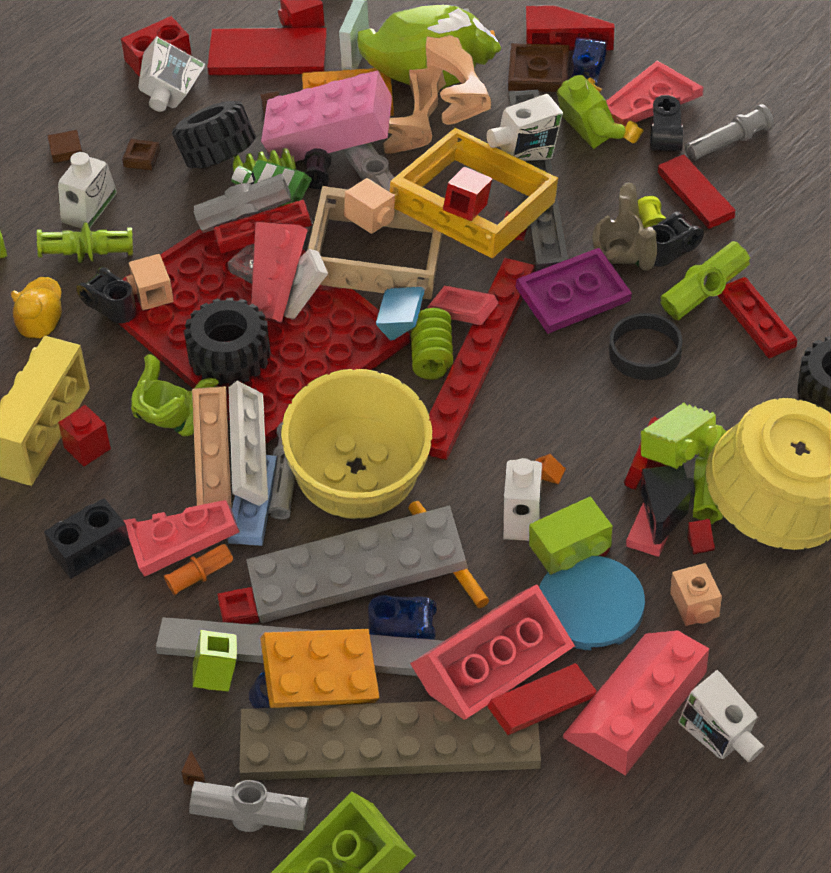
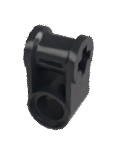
[650,95,683,151]
[651,211,704,267]
[76,267,137,323]

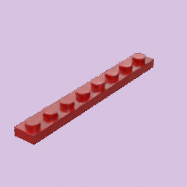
[428,258,535,460]

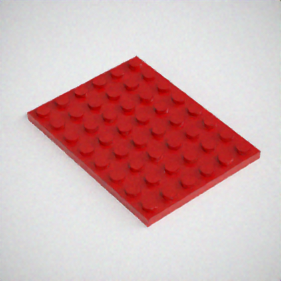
[118,229,410,444]

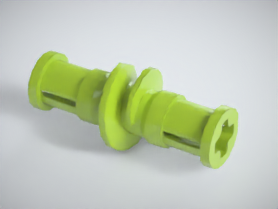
[37,222,133,263]

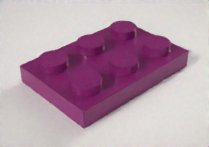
[515,248,632,334]

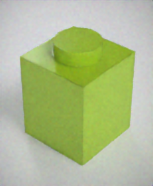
[193,630,237,692]

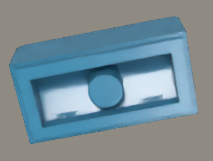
[376,287,425,341]

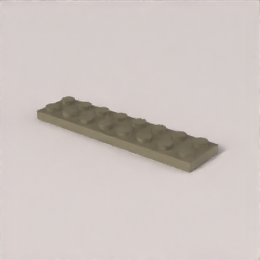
[240,701,541,781]

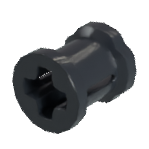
[304,148,332,189]

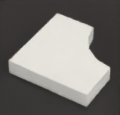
[284,249,328,319]

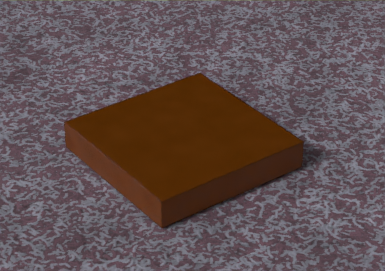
[508,43,569,92]

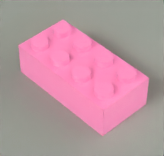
[261,70,392,162]

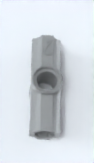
[345,143,394,192]
[193,174,291,233]
[189,780,309,832]

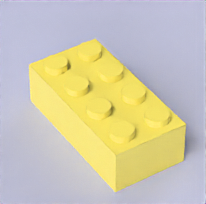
[0,335,90,486]

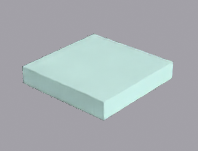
[339,0,369,70]

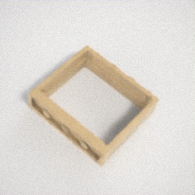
[307,186,443,300]

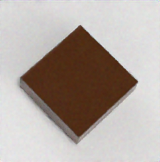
[47,130,82,163]
[122,139,160,170]

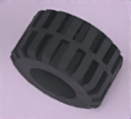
[172,101,256,168]
[184,298,271,386]
[797,336,831,413]

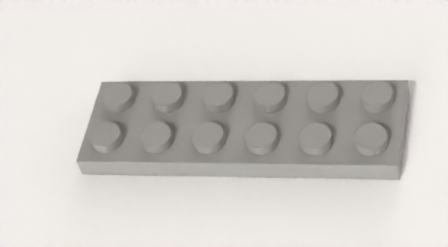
[246,505,468,623]

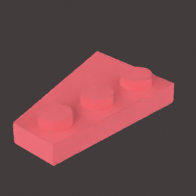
[606,61,703,127]
[251,222,308,322]
[123,500,240,577]

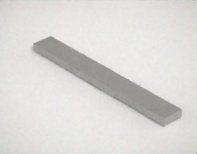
[156,617,444,676]

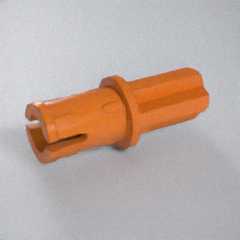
[164,544,233,595]

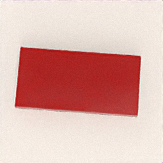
[207,28,327,75]

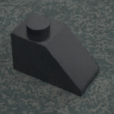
[640,464,695,545]

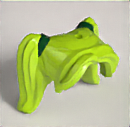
[131,354,219,436]

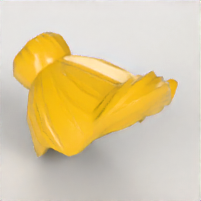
[11,277,62,338]

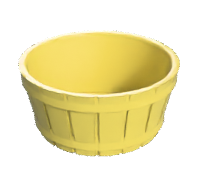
[281,369,432,519]
[706,398,831,550]

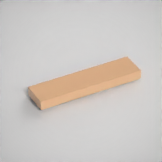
[192,386,232,510]

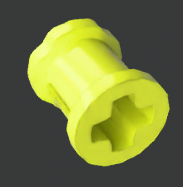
[638,196,666,228]

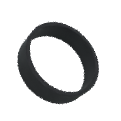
[609,313,682,380]

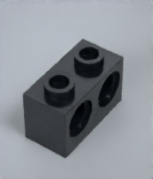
[44,498,130,579]

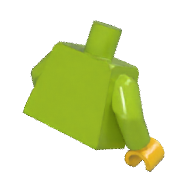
[557,75,644,149]

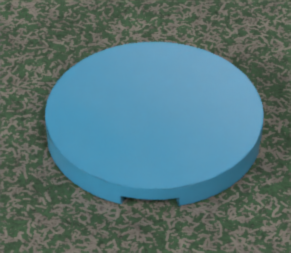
[539,556,645,650]

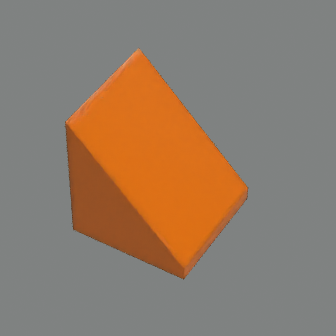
[535,454,566,484]

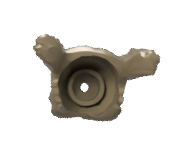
[592,182,657,271]

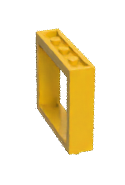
[390,128,558,259]

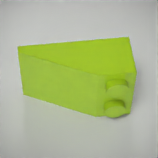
[271,791,416,873]

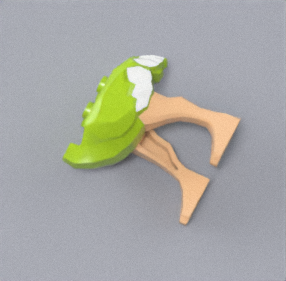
[357,5,501,154]

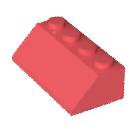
[410,584,575,720]
[563,631,709,776]

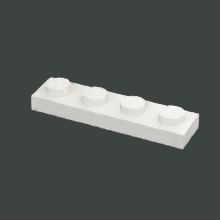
[229,381,268,506]

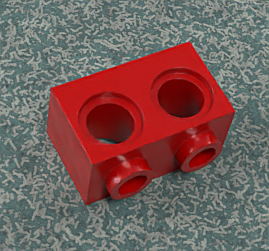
[121,16,192,77]

